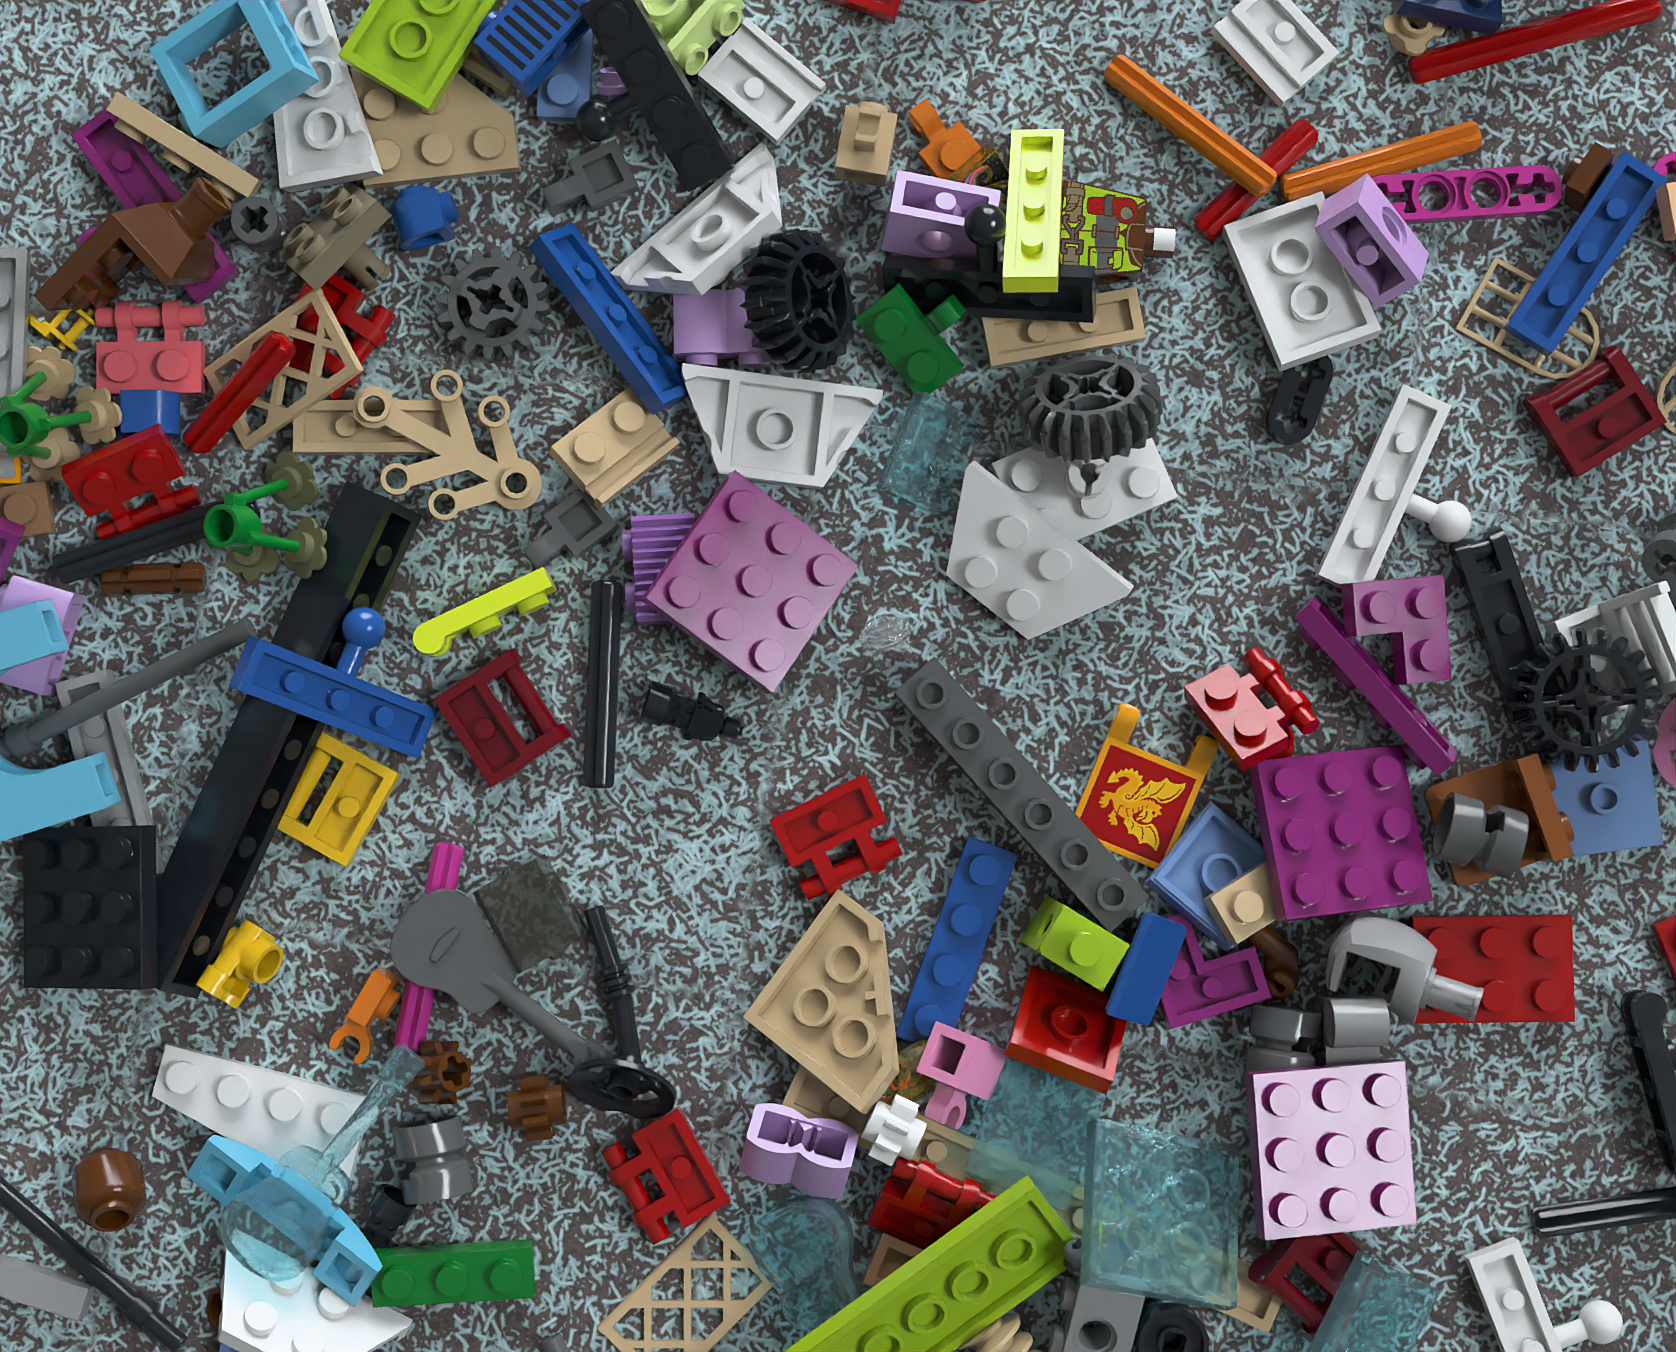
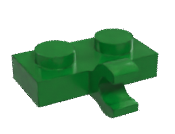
[855,283,966,401]

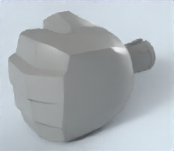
[1326,911,1484,1025]

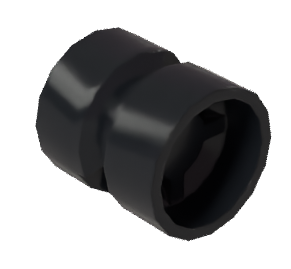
[1134,1295,1209,1352]

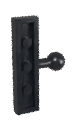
[575,0,736,192]
[882,203,1096,323]

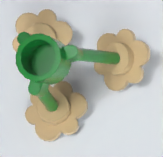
[0,346,122,482]

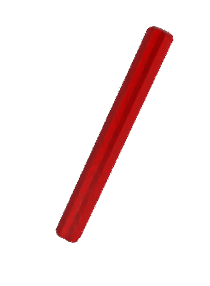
[1408,0,1662,85]

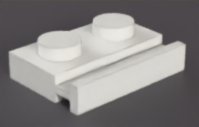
[1210,0,1339,108]
[697,17,826,146]

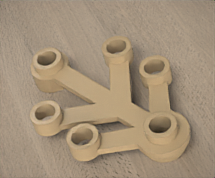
[352,370,542,521]

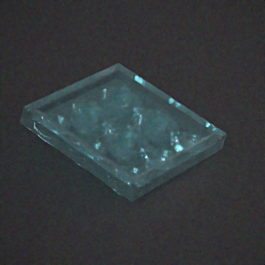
[1080,1118,1239,1311]

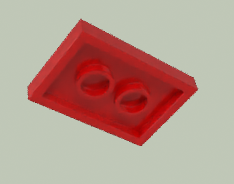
[1409,914,1575,1024]

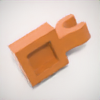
[907,99,989,183]
[329,967,401,1065]

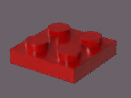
[1004,965,1127,1094]

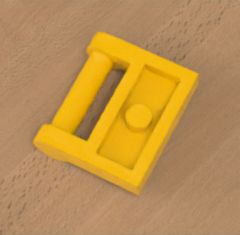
[277,730,402,867]

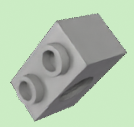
[1048,1267,1145,1352]

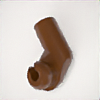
[1245,925,1299,999]

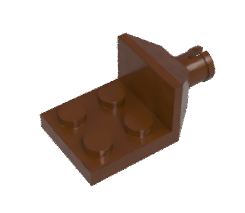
[34,177,231,311]

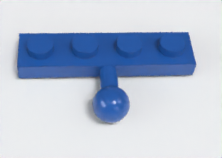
[229,607,437,759]

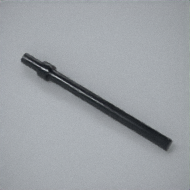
[0,1175,188,1352]

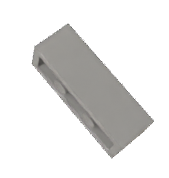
[0,1254,96,1321]

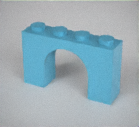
[0,599,121,842]

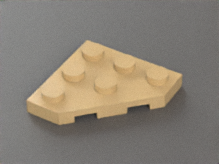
[347,32,521,189]
[743,889,900,1115]

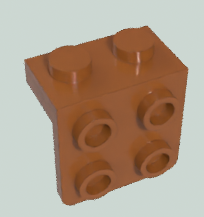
[1423,753,1574,886]

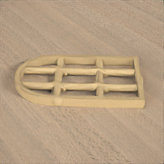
[1455,257,1600,380]

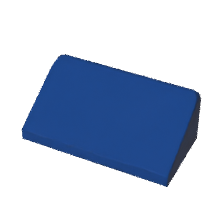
[1105,912,1187,1025]

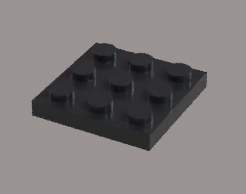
[23,825,158,990]

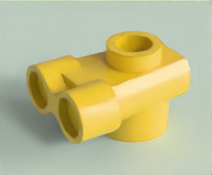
[196,919,284,1009]

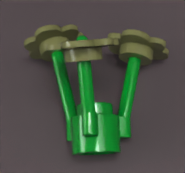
[203,450,327,582]

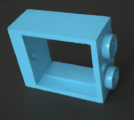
[149,0,320,149]

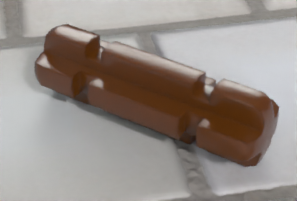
[100,562,207,596]

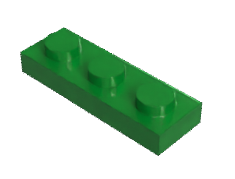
[371,1239,536,1308]

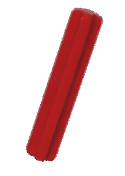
[1193,118,1319,241]
[183,332,296,454]

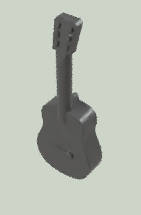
[390,888,617,1086]

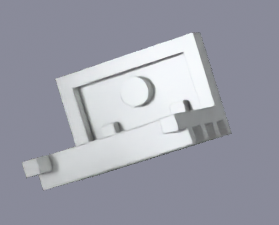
[1544,581,1676,717]

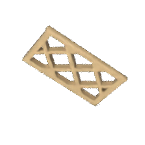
[203,288,364,450]
[597,1212,778,1352]

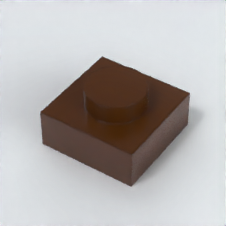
[1562,142,1614,214]

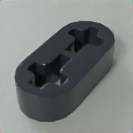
[1265,355,1334,445]

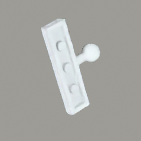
[1314,384,1472,588]
[1464,1237,1623,1352]

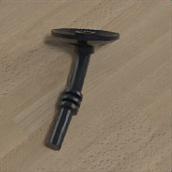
[570,905,676,1119]

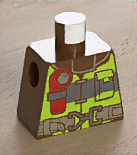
[1059,179,1176,285]

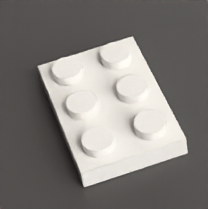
[1222,191,1381,372]

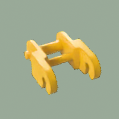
[28,275,97,352]

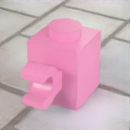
[916,1021,1007,1130]

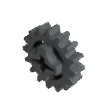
[435,246,552,363]

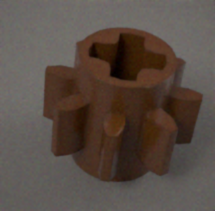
[405,1040,472,1105]
[507,1074,567,1142]

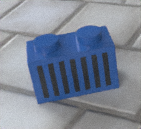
[473,0,590,98]

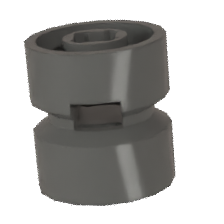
[1431,792,1529,879]
[1243,1003,1322,1079]
[392,1115,473,1205]

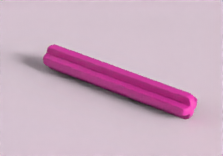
[394,842,463,1051]

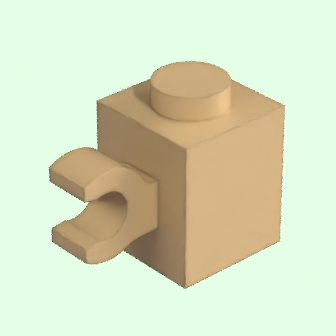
[835,101,898,187]

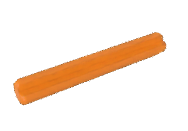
[1104,54,1277,198]
[1279,121,1482,203]

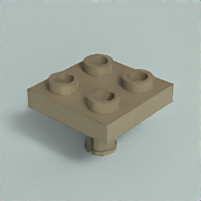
[278,182,392,292]

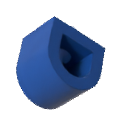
[389,186,459,251]
[115,390,181,441]

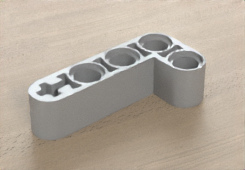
[1315,993,1390,1065]

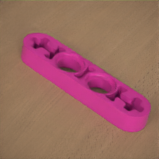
[1372,165,1563,224]

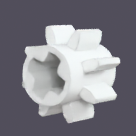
[861,1094,927,1167]

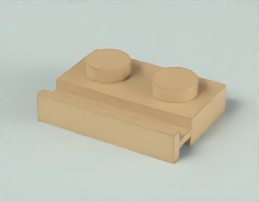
[549,386,680,510]

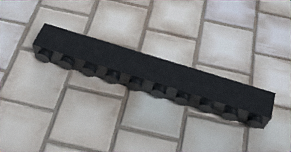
[156,481,422,999]

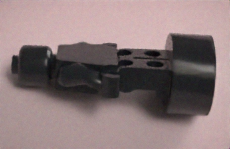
[640,681,744,741]
[359,1184,417,1248]

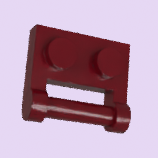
[1522,345,1667,480]
[433,648,572,788]
[1248,1232,1381,1342]

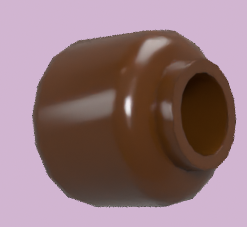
[71,1148,147,1232]

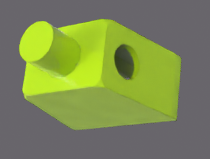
[1019,895,1130,993]

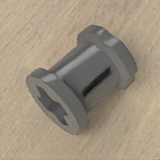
[230,196,287,253]

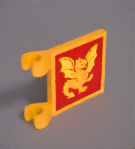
[1075,703,1219,869]

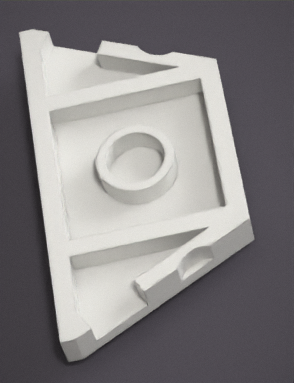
[610,142,782,295]
[681,363,883,490]
[946,460,1134,640]
[218,1225,413,1352]

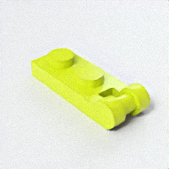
[413,567,557,657]

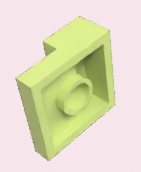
[641,0,745,75]

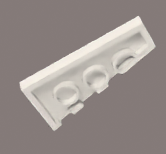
[269,0,384,193]
[152,1043,374,1203]

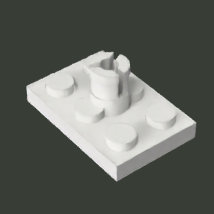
[991,438,1178,541]

